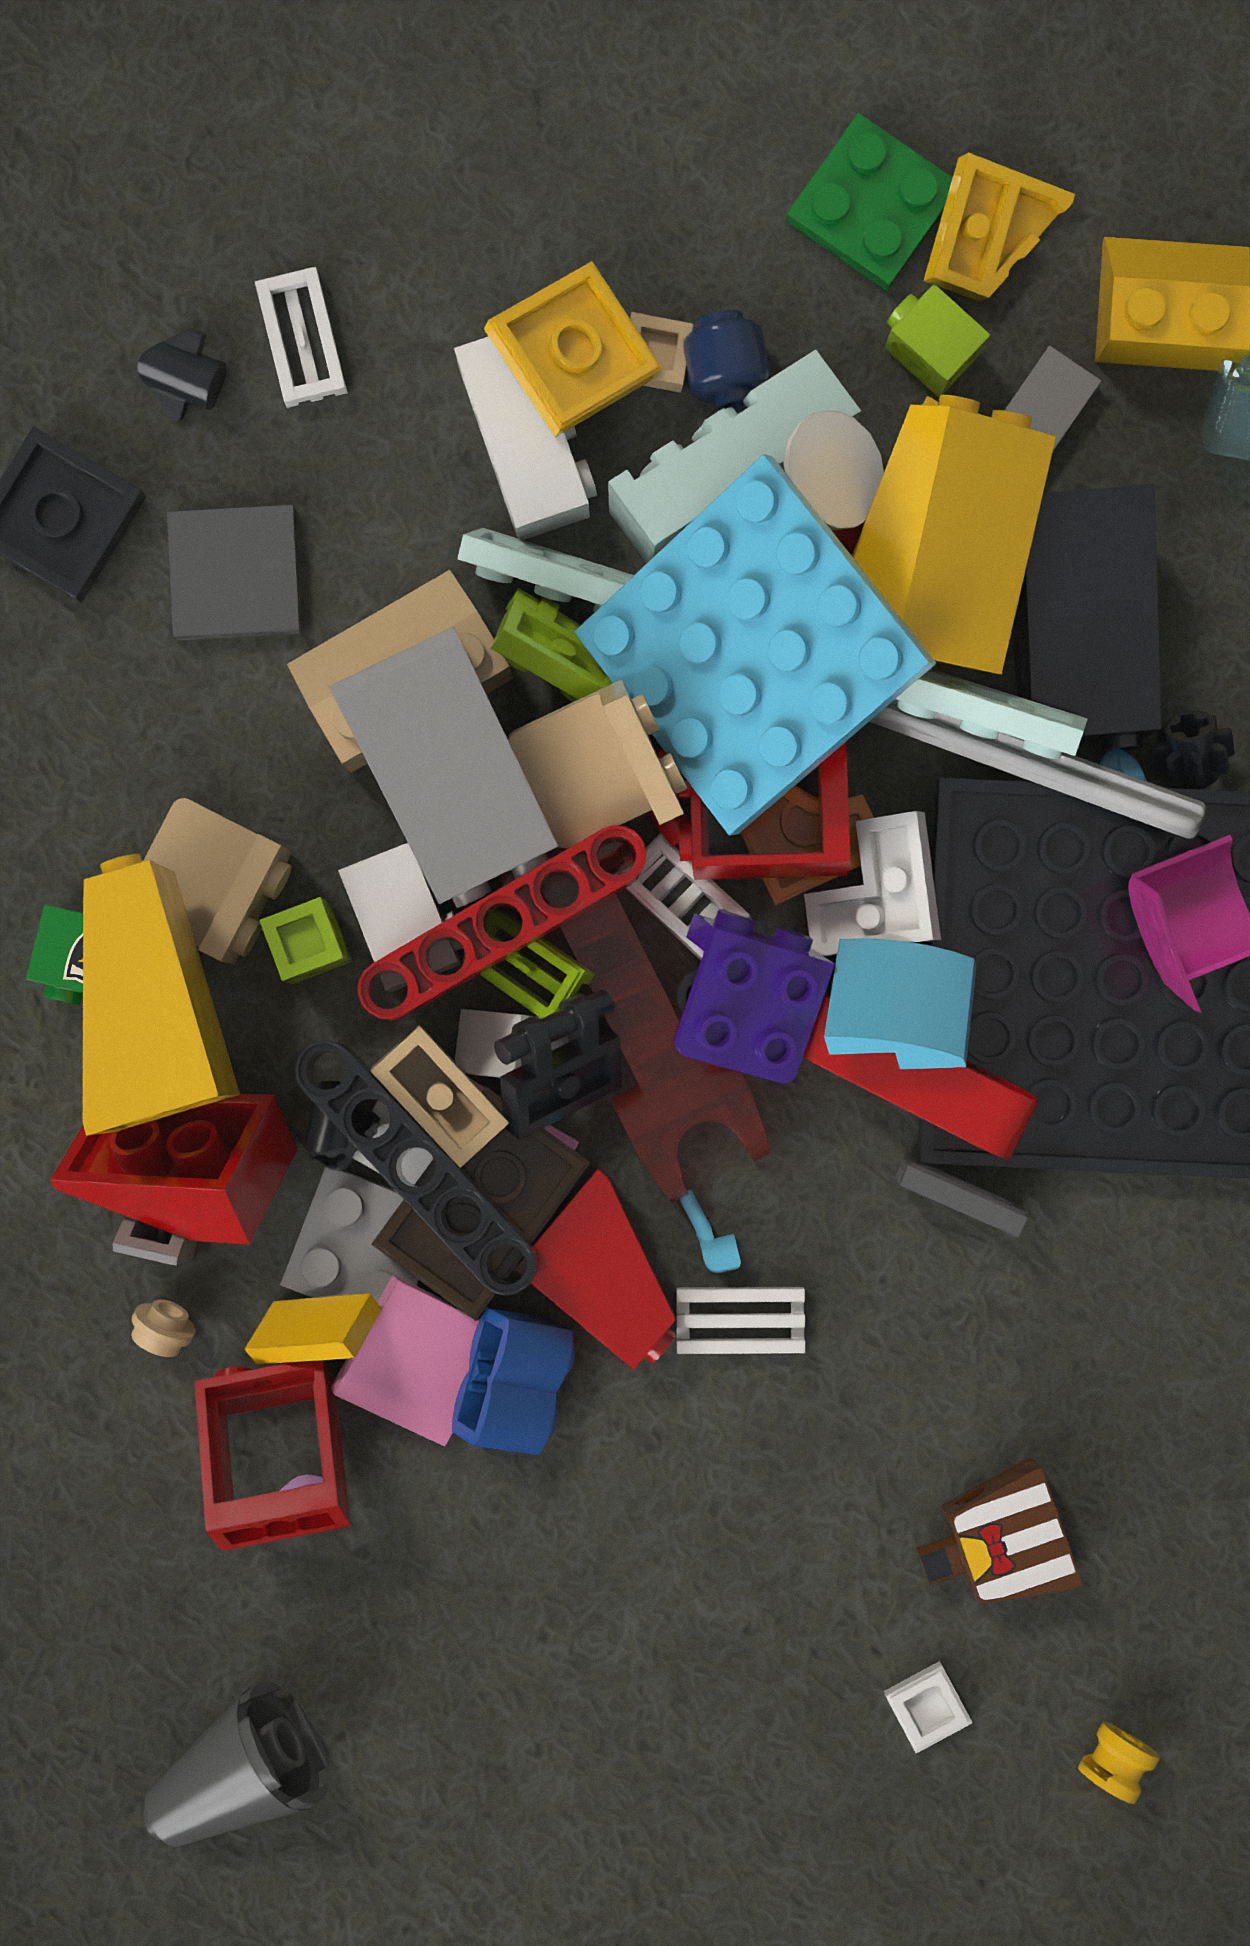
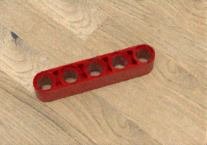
[358,825,646,1021]
[803,990,1040,1159]

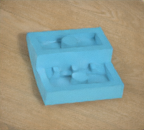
[824,938,976,1069]

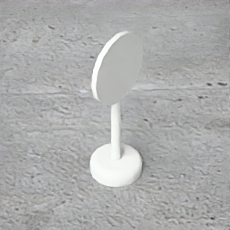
[784,410,884,530]

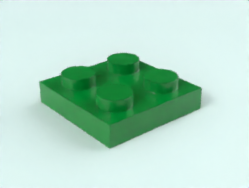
[785,113,953,291]

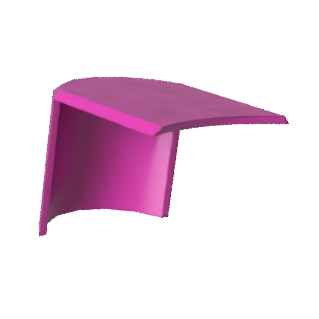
[1128,834,1250,1013]

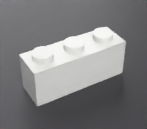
[454,336,597,540]

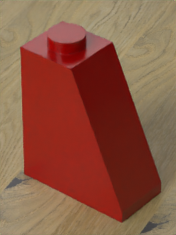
[515,1167,677,1370]

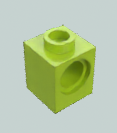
[884,284,990,398]
[259,897,353,984]

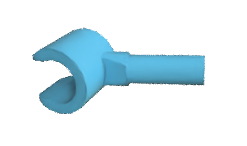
[678,1190,741,1273]

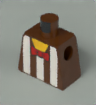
[916,1457,1083,1603]

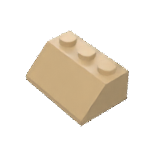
[287,570,513,773]

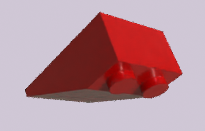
[50,1094,298,1245]

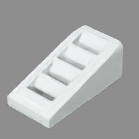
[620,833,755,961]

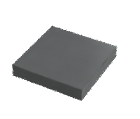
[167,505,302,641]

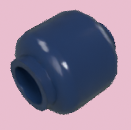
[683,310,770,411]

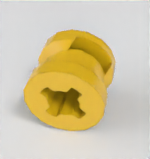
[1078,1721,1161,1804]

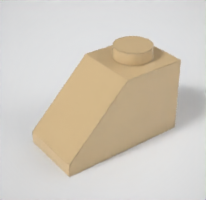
[370,1024,509,1168]

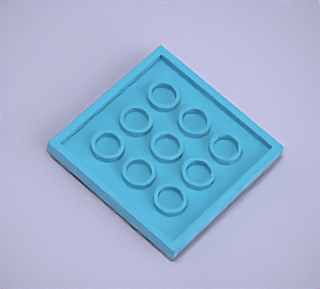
[574,454,936,836]

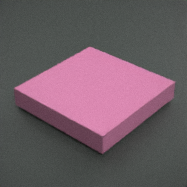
[330,1275,480,1447]

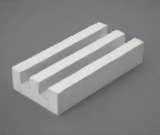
[255,267,348,408]
[676,1287,805,1354]

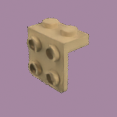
[508,679,687,849]
[143,798,292,965]

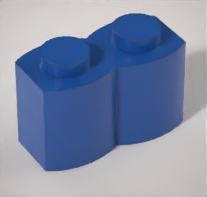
[452,1307,575,1455]

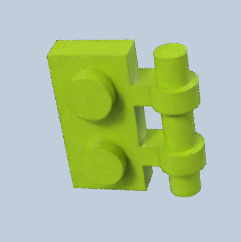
[491,588,612,702]

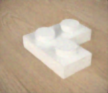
[804,811,941,957]

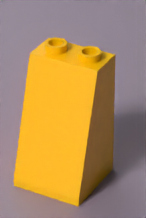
[852,395,1056,675]
[83,854,240,1136]

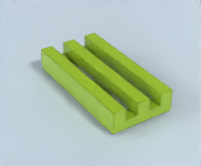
[462,908,595,1019]

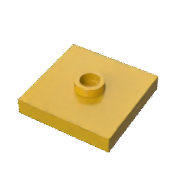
[484,261,663,437]

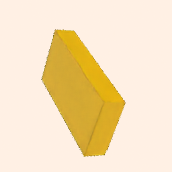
[245,1293,382,1364]

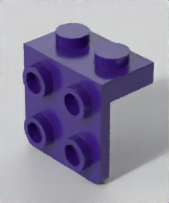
[674,910,835,1084]

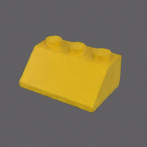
[1095,237,1250,373]

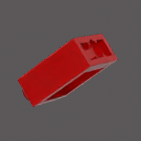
[678,742,850,880]
[194,1360,351,1551]

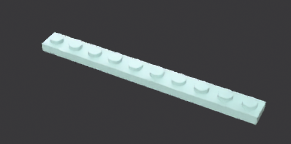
[458,528,1087,759]

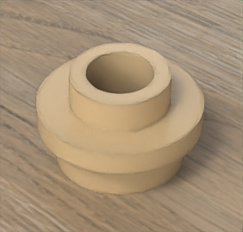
[131,1299,196,1357]

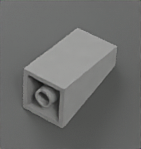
[329,626,558,908]

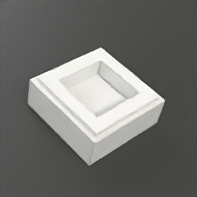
[884,1661,972,1753]

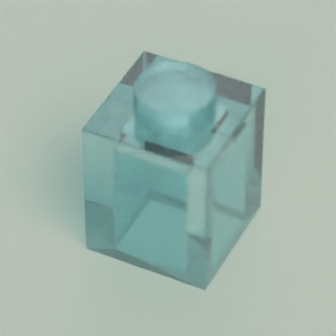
[1201,356,1250,460]

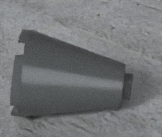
[143,1682,328,1847]

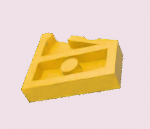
[923,152,1075,301]

